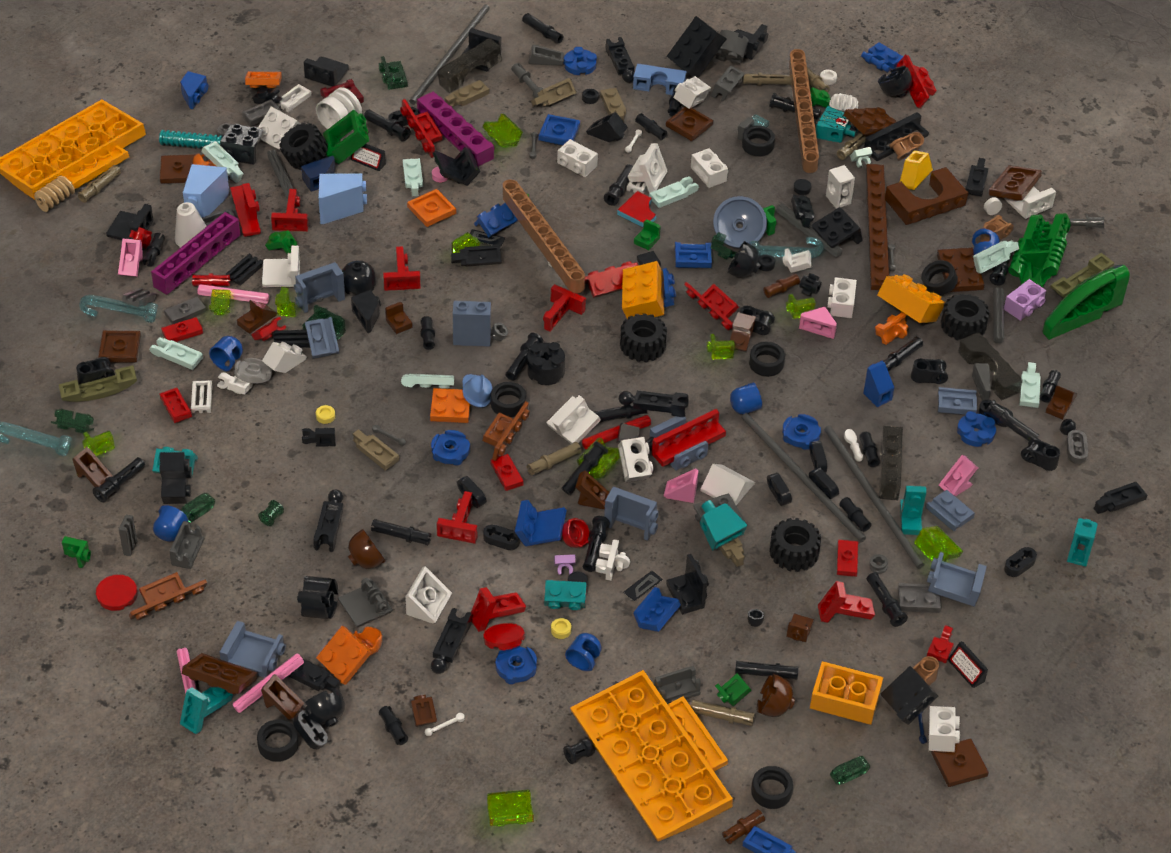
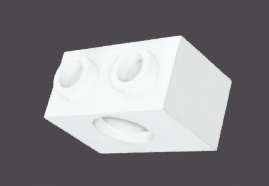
[826,165,855,209]

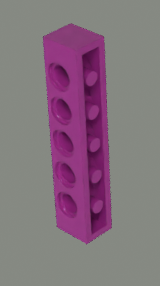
[417,91,495,166]
[151,212,240,295]

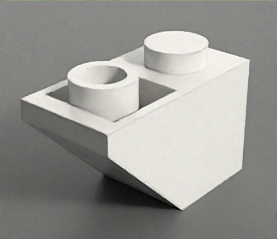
[262,342,307,373]

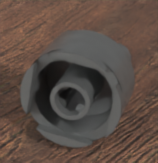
[715,30,748,64]

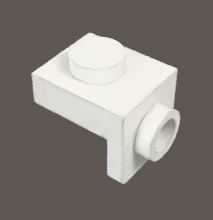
[783,248,811,273]

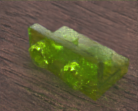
[914,526,963,562]

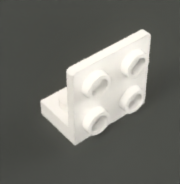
[258,107,301,150]
[1004,186,1056,219]
[262,246,300,287]

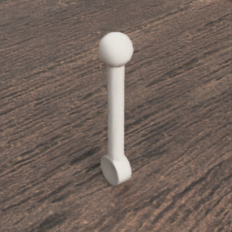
[625,130,642,153]
[425,713,464,736]

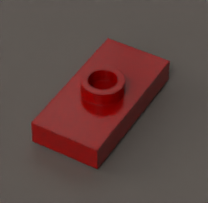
[161,317,203,342]
[159,388,192,423]
[490,454,524,491]
[837,540,858,577]

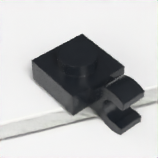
[252,88,283,104]
[302,428,336,447]

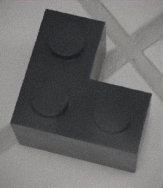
[159,452,192,504]

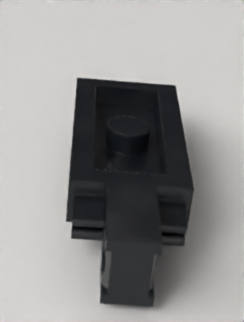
[965,158,989,197]
[791,194,814,228]
[451,245,502,266]
[1093,482,1148,514]
[288,659,340,692]

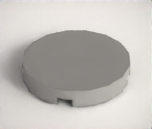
[234,358,272,383]

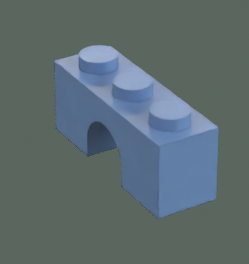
[633,64,686,95]

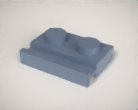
[305,317,339,359]
[938,387,977,415]
[926,490,975,531]

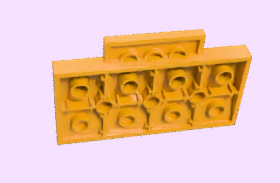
[0,99,146,200]
[570,670,733,841]

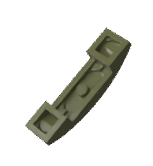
[1050,253,1114,298]
[59,365,137,402]

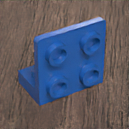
[515,500,567,546]

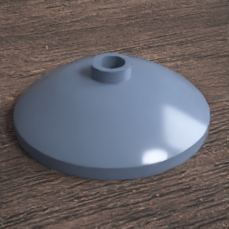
[713,196,767,248]

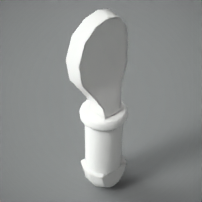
[844,429,863,462]

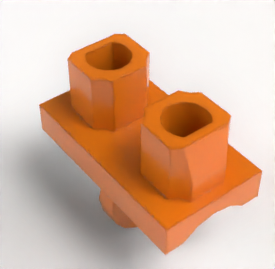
[875,312,908,345]

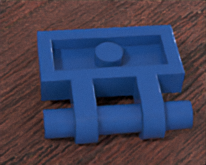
[861,42,903,72]

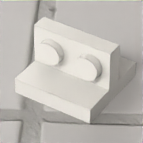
[627,143,667,193]
[546,395,601,444]

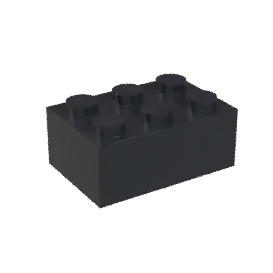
[666,16,727,78]

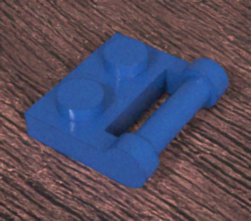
[675,242,712,268]

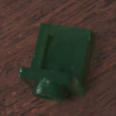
[710,232,736,260]

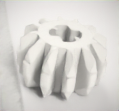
[829,93,858,112]

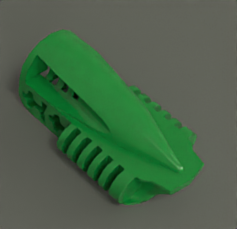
[1008,213,1071,287]

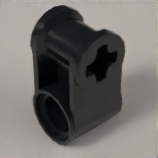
[740,305,775,335]
[76,357,115,384]
[910,358,948,384]
[1021,438,1060,471]

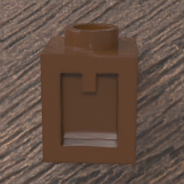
[385,302,413,334]
[786,614,814,642]
[410,695,437,727]

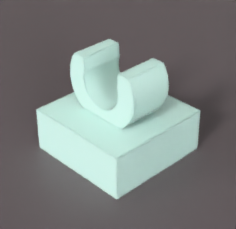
[850,147,872,168]

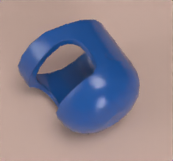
[972,228,1000,255]
[209,336,243,372]
[730,382,762,414]
[153,505,188,542]
[565,633,602,671]

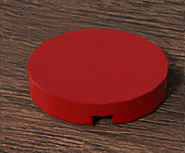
[96,575,138,611]
[483,623,525,650]

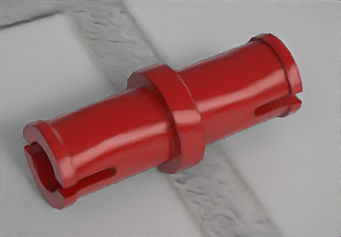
[192,273,230,287]

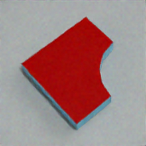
[617,191,656,227]

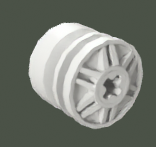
[316,87,362,129]

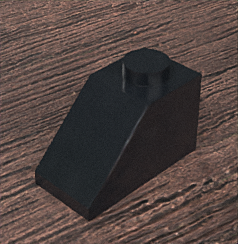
[586,112,628,142]
[351,290,381,333]

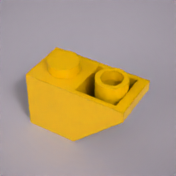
[900,150,933,190]

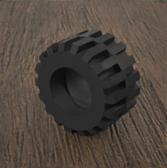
[279,123,328,170]
[941,293,990,342]
[620,313,667,362]
[769,518,821,572]

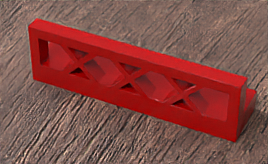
[652,409,726,467]

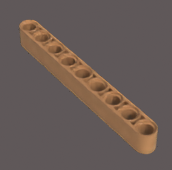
[789,49,819,173]
[503,179,585,293]

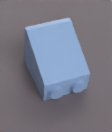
[183,164,230,217]
[318,173,367,224]

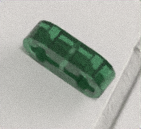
[181,493,215,523]
[830,756,870,785]

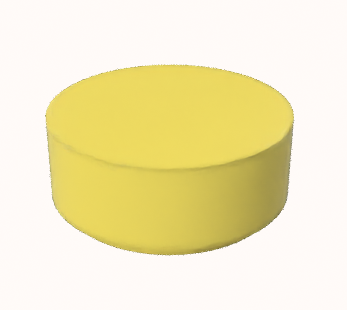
[316,405,335,424]
[551,618,571,639]

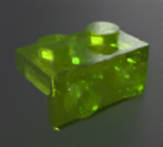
[482,114,523,147]
[577,438,620,478]
[487,790,534,827]

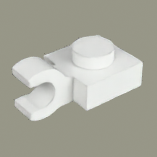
[217,372,253,395]

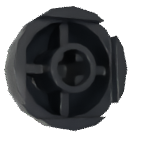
[878,66,912,97]
[727,241,760,278]
[342,260,377,296]
[301,688,345,728]

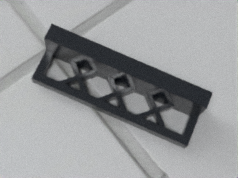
[864,112,929,161]

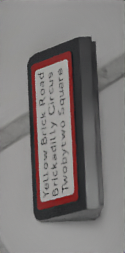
[350,144,386,171]
[948,641,988,688]

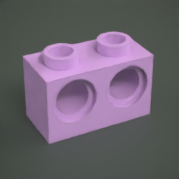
[1004,279,1046,321]

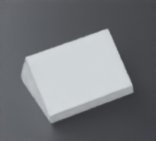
[701,464,755,505]
[406,566,452,624]

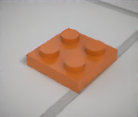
[245,71,282,88]
[407,189,456,227]
[430,388,470,423]
[316,626,372,685]

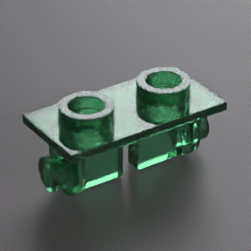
[51,408,94,434]

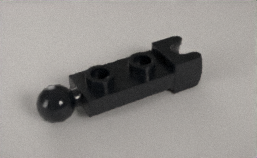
[605,37,634,83]
[618,390,689,417]
[313,489,344,552]
[430,608,472,674]

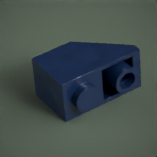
[301,156,335,192]

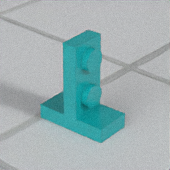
[900,486,926,535]
[180,687,233,734]

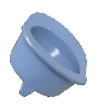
[462,374,492,408]

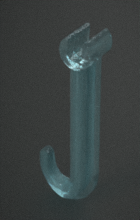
[749,237,823,258]
[79,295,158,323]
[0,422,72,456]

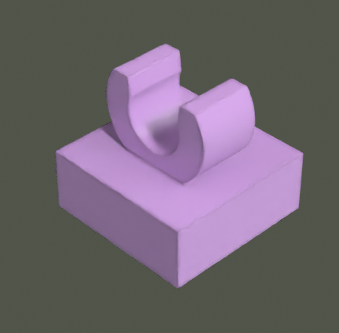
[554,555,575,575]

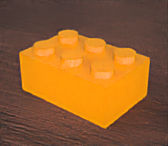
[622,261,664,319]
[877,274,945,323]
[810,661,883,725]

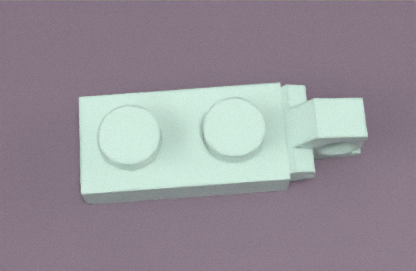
[201,142,244,183]
[403,158,423,196]
[973,240,1019,273]
[1019,362,1040,408]

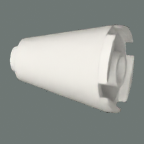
[175,202,207,248]

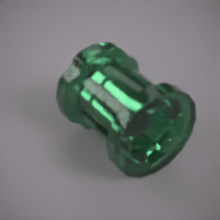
[258,500,284,526]

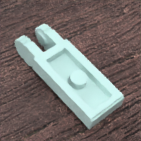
[649,176,699,208]
[149,337,203,370]
[401,374,454,388]

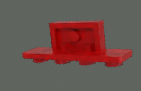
[896,54,937,108]
[400,99,443,158]
[230,183,261,237]
[585,261,638,298]
[684,282,739,331]

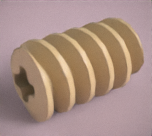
[34,176,75,212]

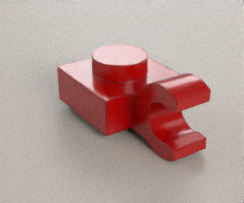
[129,227,152,249]
[251,317,286,341]
[927,625,954,663]

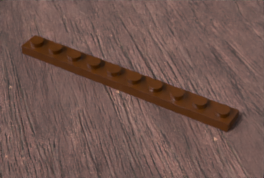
[866,164,889,290]

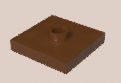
[666,107,714,141]
[160,154,196,184]
[98,330,141,362]
[931,738,989,787]

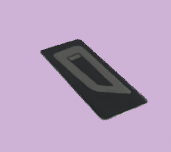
[467,229,505,247]
[623,571,663,601]

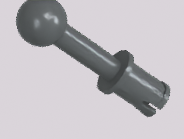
[511,63,543,98]
[1052,215,1104,229]

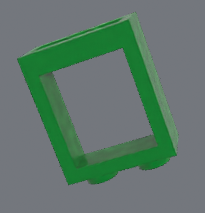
[323,110,369,164]

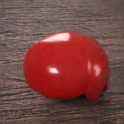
[562,518,589,548]

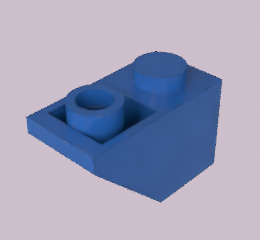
[180,71,209,109]
[863,360,894,407]

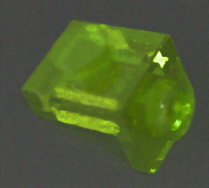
[451,232,480,253]
[275,287,296,317]
[209,289,231,315]
[786,294,816,319]
[707,334,735,359]
[82,431,115,456]

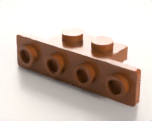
[482,401,530,461]
[129,572,207,620]

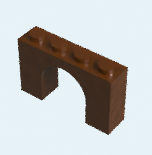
[885,167,968,225]

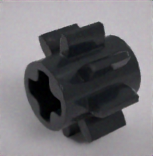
[799,273,822,296]

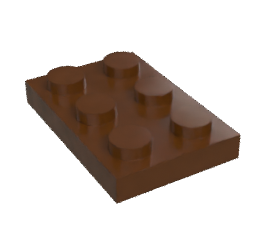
[843,107,896,135]
[989,165,1042,201]
[937,247,984,292]
[181,653,258,694]

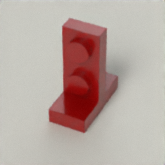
[271,189,309,232]
[383,246,421,291]
[543,284,586,332]
[437,491,477,544]
[817,581,875,623]
[471,587,526,632]

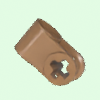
[889,132,924,160]
[980,215,1014,242]
[913,656,939,686]

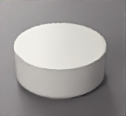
[820,70,837,85]
[984,197,1002,215]

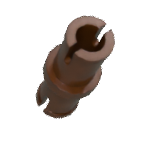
[763,273,800,298]
[722,809,765,844]

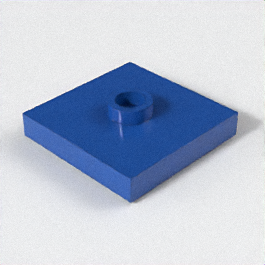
[538,114,580,145]

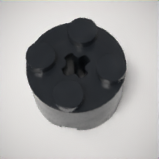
[527,342,565,385]
[297,576,338,619]

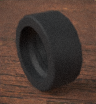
[742,125,775,156]
[921,260,958,295]
[749,341,785,377]
[491,382,526,417]
[257,719,299,762]
[751,766,793,809]

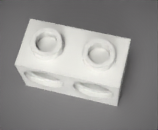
[673,76,711,109]
[557,139,598,177]
[691,148,728,188]
[827,277,857,318]
[618,437,653,482]
[929,706,960,752]

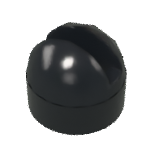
[1060,419,1076,435]
[747,609,764,627]

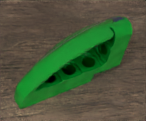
[1042,265,1130,340]

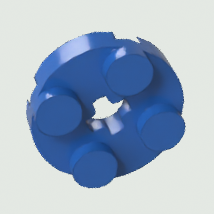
[564,47,597,75]
[957,411,996,447]
[782,414,821,450]
[431,430,470,466]
[495,645,537,684]

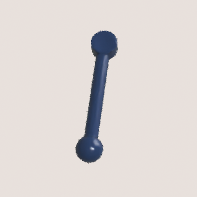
[918,712,927,744]

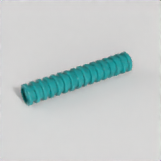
[159,130,223,149]

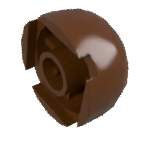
[348,529,386,569]
[757,674,795,717]

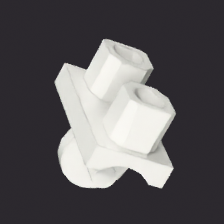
[595,540,630,581]

